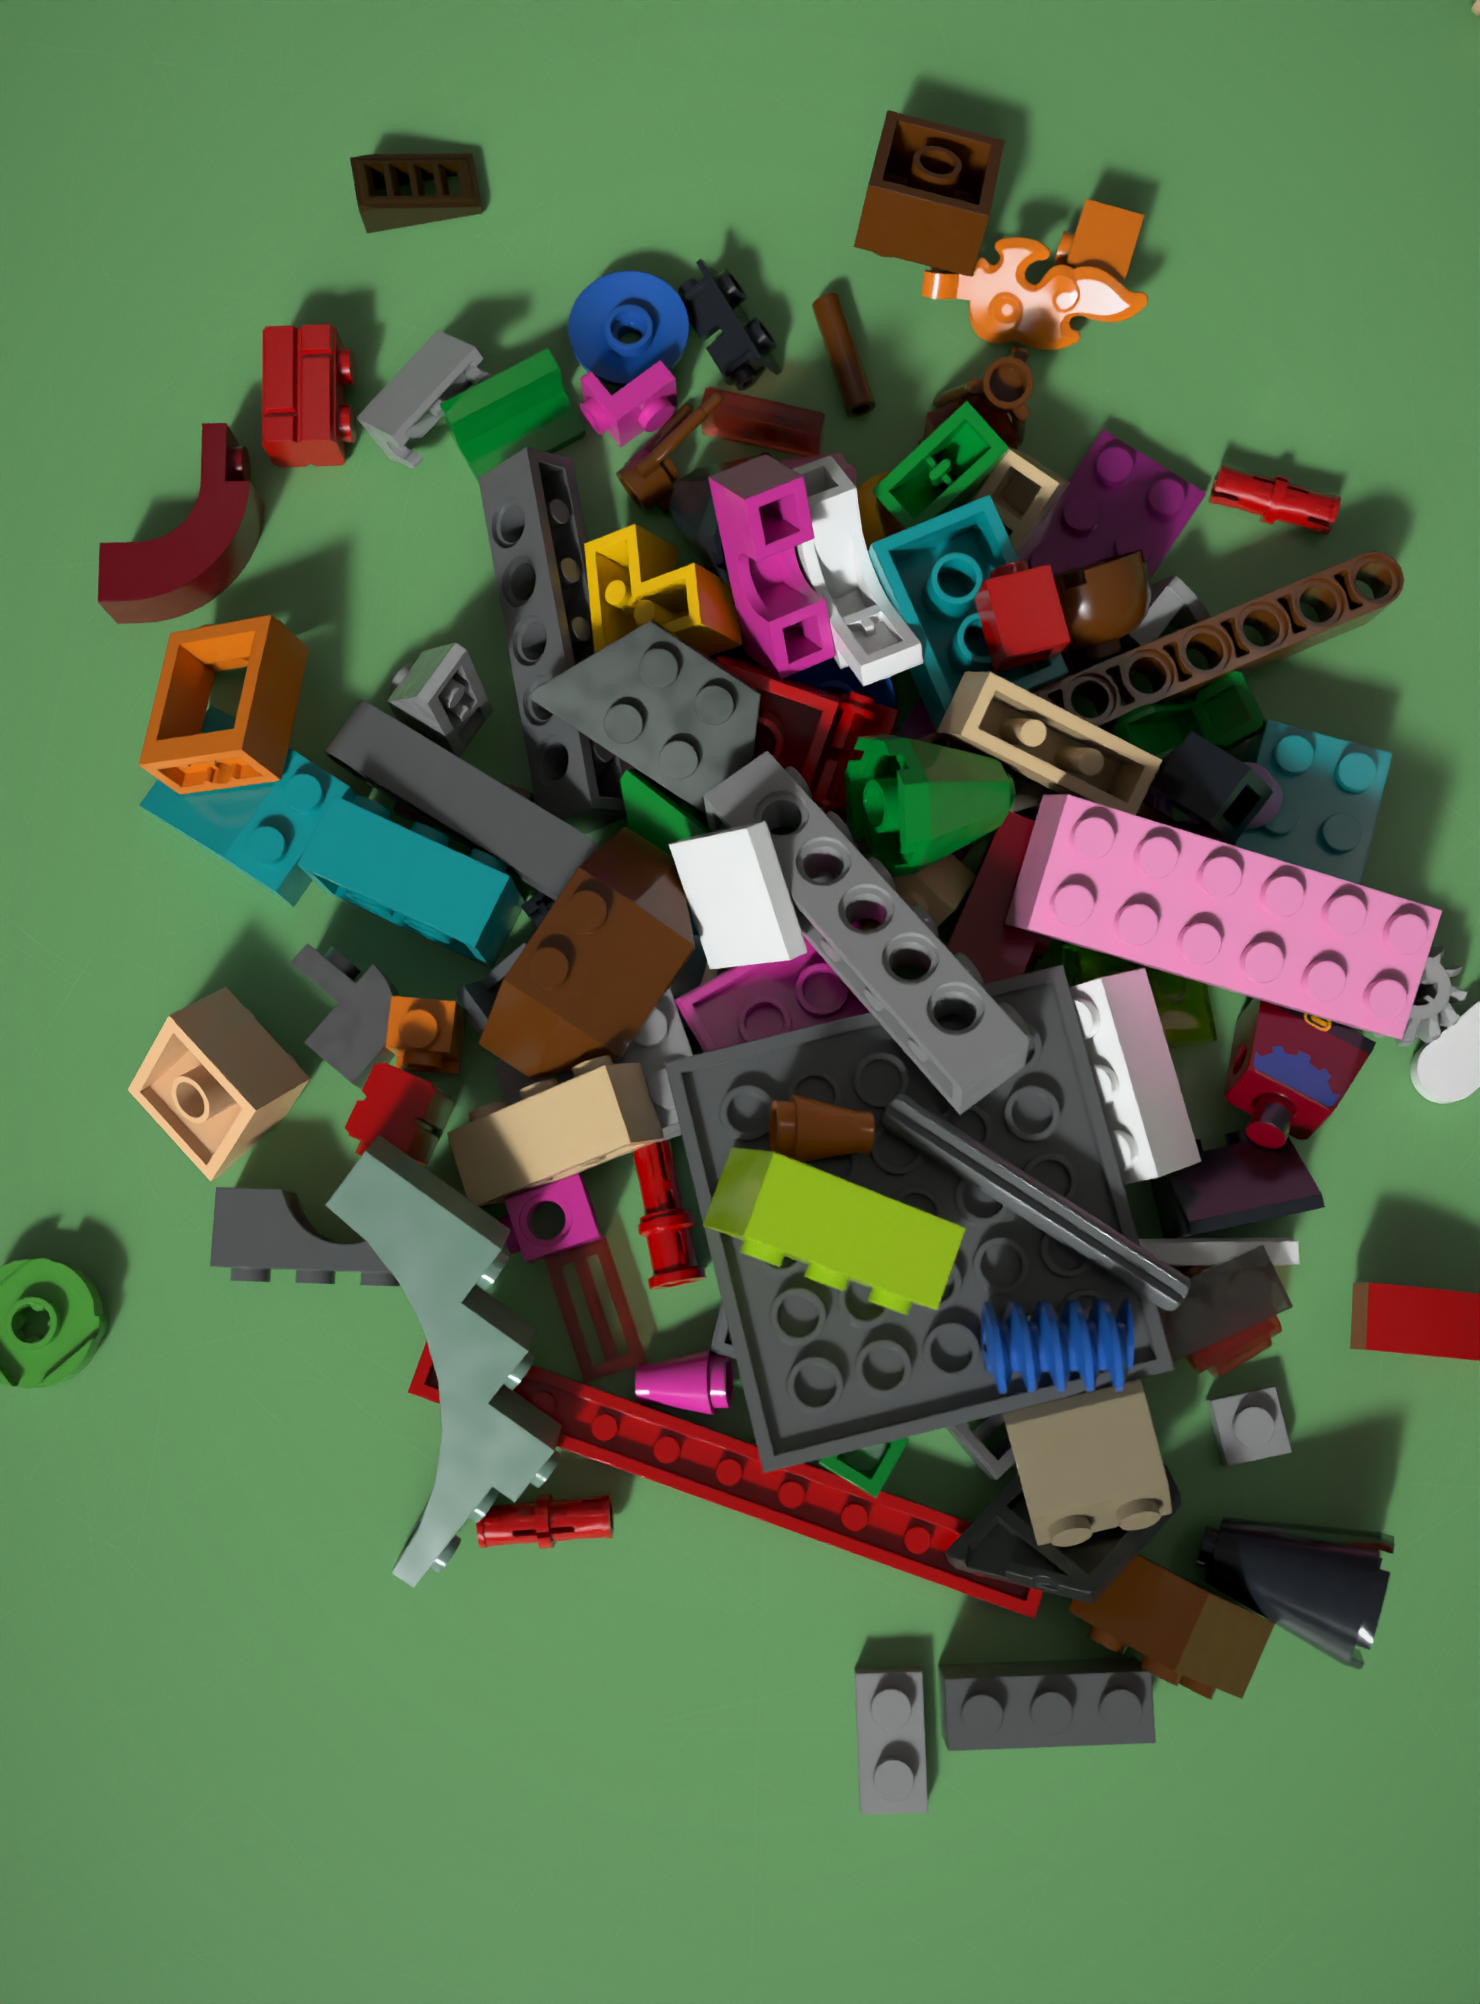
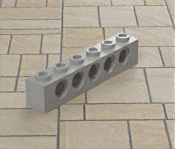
[703,751,1029,1115]

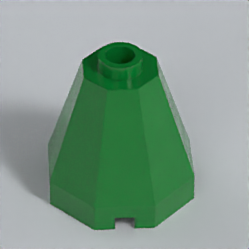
[844,734,1015,877]

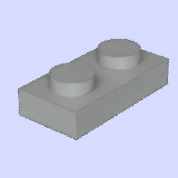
[854,1667,928,1814]

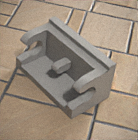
[356,330,493,469]

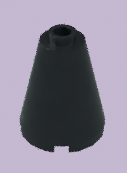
[1196,1516,1395,1670]

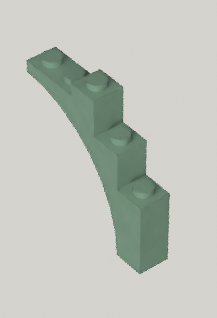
[326,1135,562,1588]

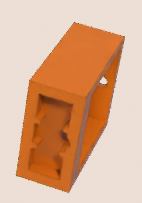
[139,615,309,795]

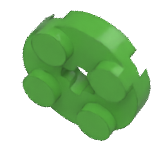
[0,1258,108,1389]

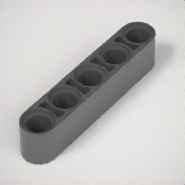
[324,700,601,901]

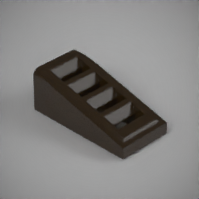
[350,153,483,233]

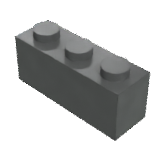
[937,1657,1156,1751]

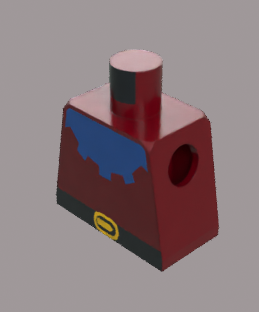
[1223,998,1376,1149]

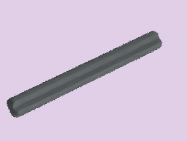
[880,1093,1191,1311]

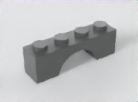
[210,1187,486,1286]

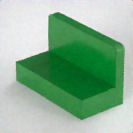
[439,348,586,484]

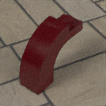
[98,423,265,624]

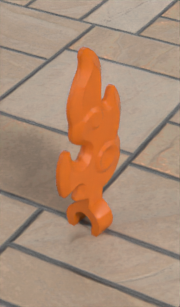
[921,237,1148,350]

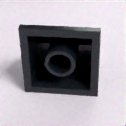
[1150,1129,1325,1239]

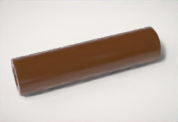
[812,293,876,417]

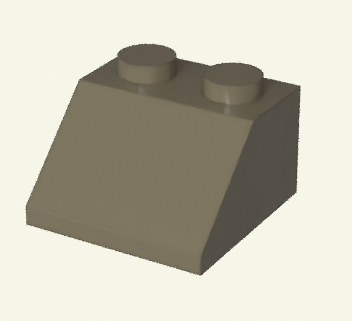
[1003,1379,1172,1547]

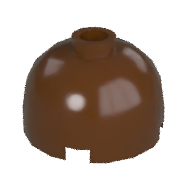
[1053,549,1152,661]

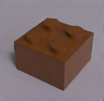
[854,110,1005,277]

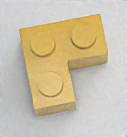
[584,524,742,656]

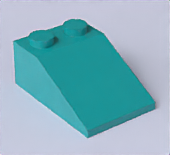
[139,705,357,907]

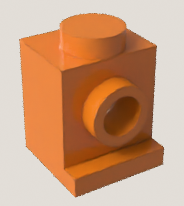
[385,996,466,1075]

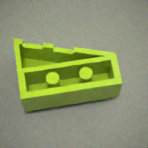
[702,1147,966,1316]

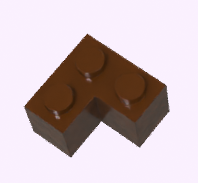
[1068,1554,1275,1700]

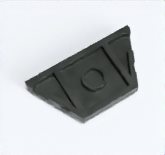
[529,619,762,814]
[945,1382,1182,1604]

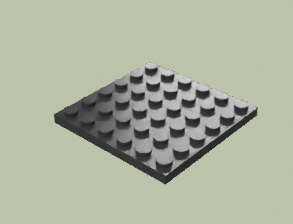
[664,965,1174,1473]

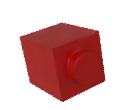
[974,561,1071,673]

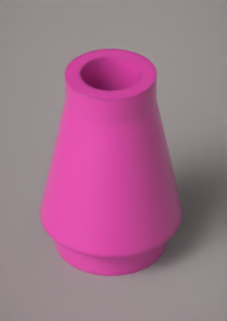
[635,1349,734,1415]

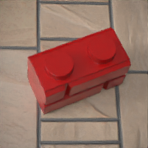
[262,324,357,468]
[344,1062,456,1165]

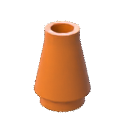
[769,1094,875,1163]

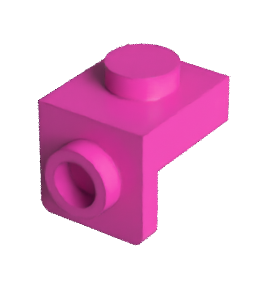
[580,360,678,448]

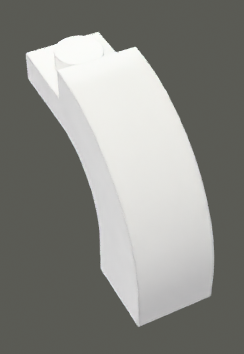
[792,455,923,686]

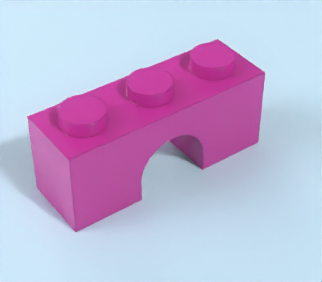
[708,454,836,680]

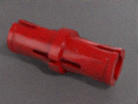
[1208,464,1341,535]
[476,1494,614,1549]

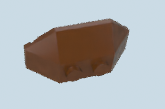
[478,826,696,1081]

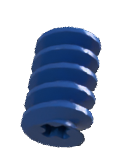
[981,1298,1135,1394]

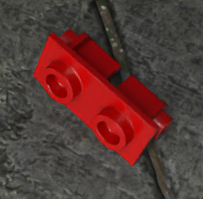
[810,692,900,823]

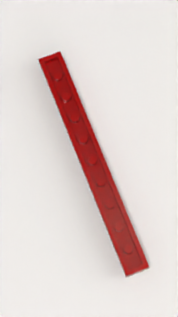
[407,1341,1043,1619]

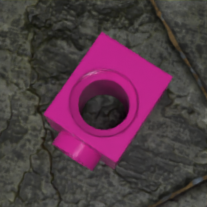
[499,1174,604,1264]

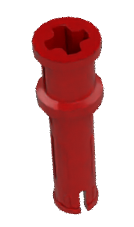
[633,1139,707,1290]

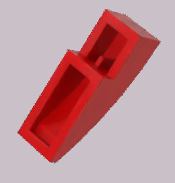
[1350,1282,1480,1361]

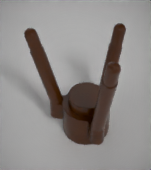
[933,345,1033,446]
[616,391,771,514]

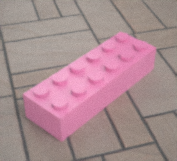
[1005,794,1442,1040]

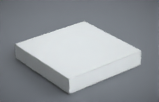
[669,821,807,969]

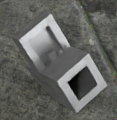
[291,943,400,1089]

